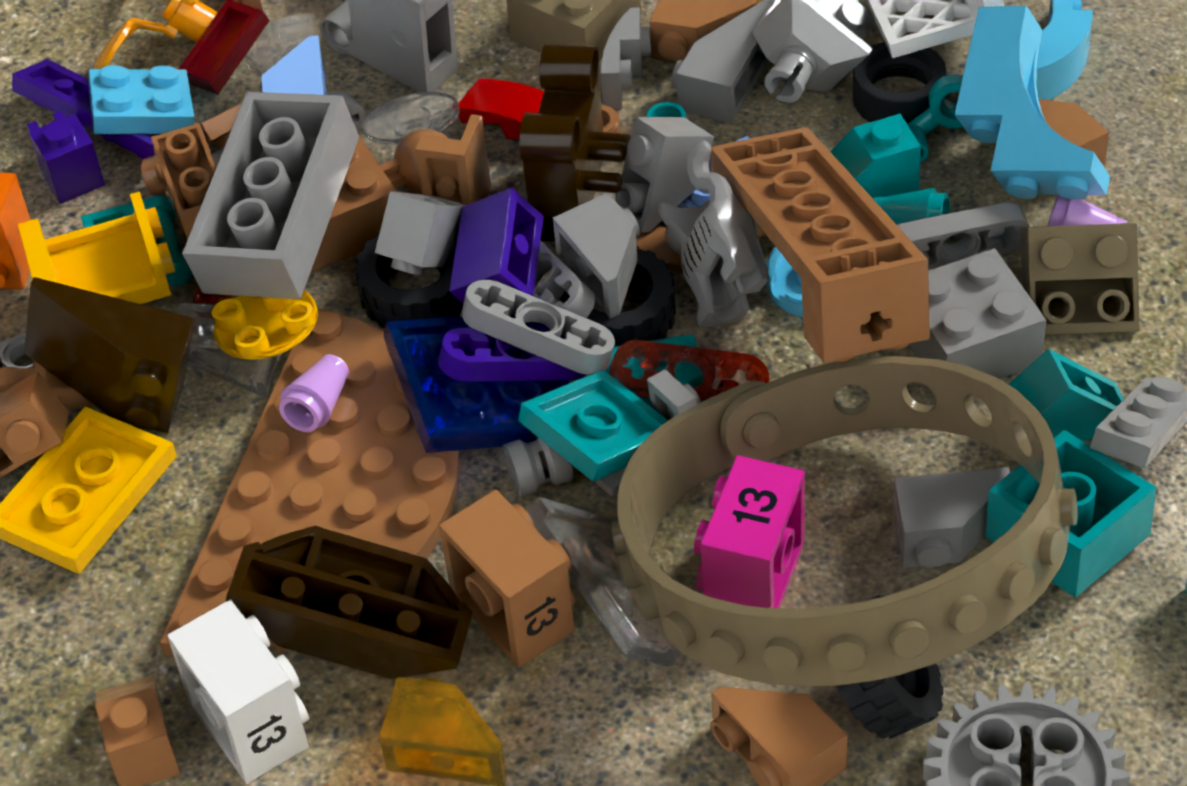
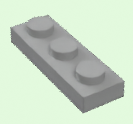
[1090,377,1187,469]

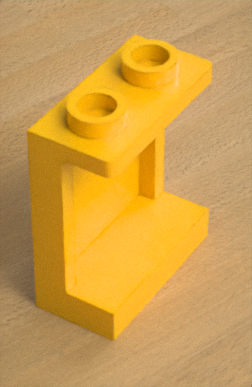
[18,191,176,304]

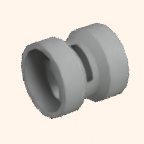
[503,437,574,497]

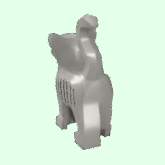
[658,140,769,327]

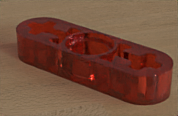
[609,340,769,402]

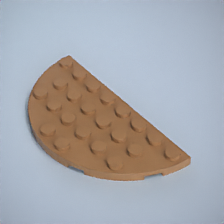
[160,308,461,657]

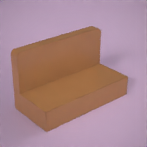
[415,115,491,205]

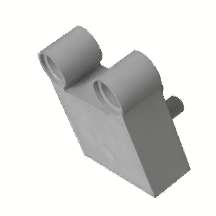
[320,0,458,97]

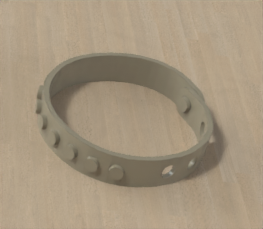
[611,356,1078,687]

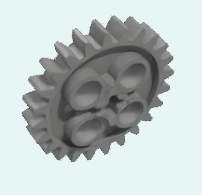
[923,683,1130,786]

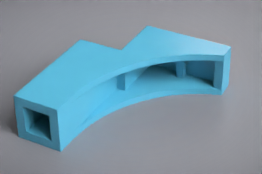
[955,6,1110,200]

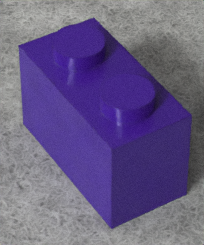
[449,187,544,307]

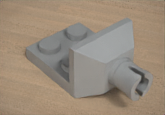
[752,0,875,103]

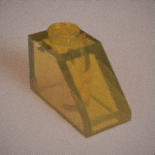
[379,677,507,786]

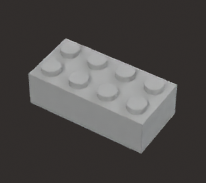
[182,92,359,300]

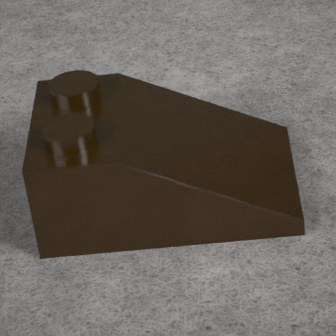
[24,277,195,434]

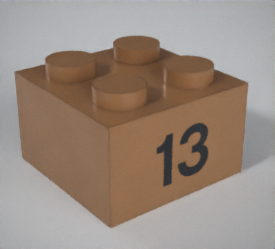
[439,489,575,668]

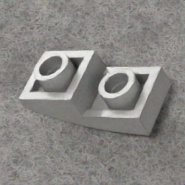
[600,7,651,110]

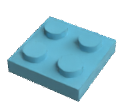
[89,65,194,134]

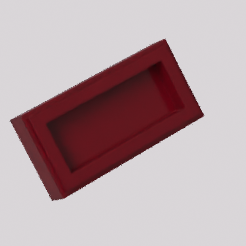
[178,0,270,95]

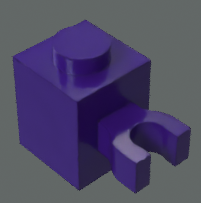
[27,111,105,204]

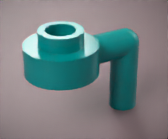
[907,74,963,162]

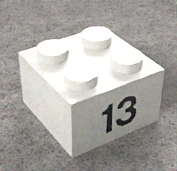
[167,599,309,784]

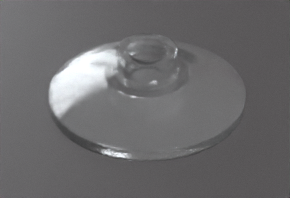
[363,92,460,145]

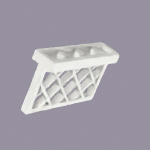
[866,0,1004,58]

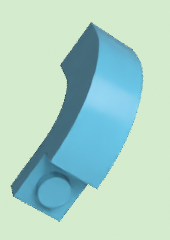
[1036,0,1093,100]

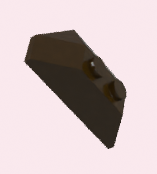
[226,526,473,679]

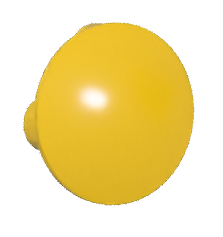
[212,290,318,360]

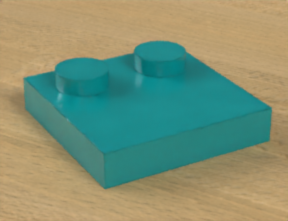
[518,370,668,482]

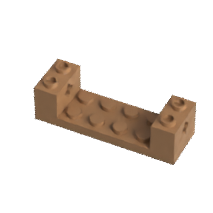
[710,127,930,363]

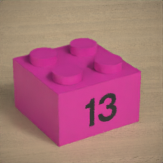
[694,455,805,608]

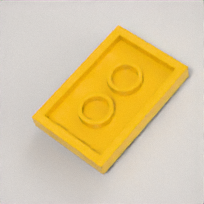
[0,406,177,574]

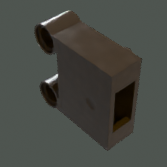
[519,43,631,242]

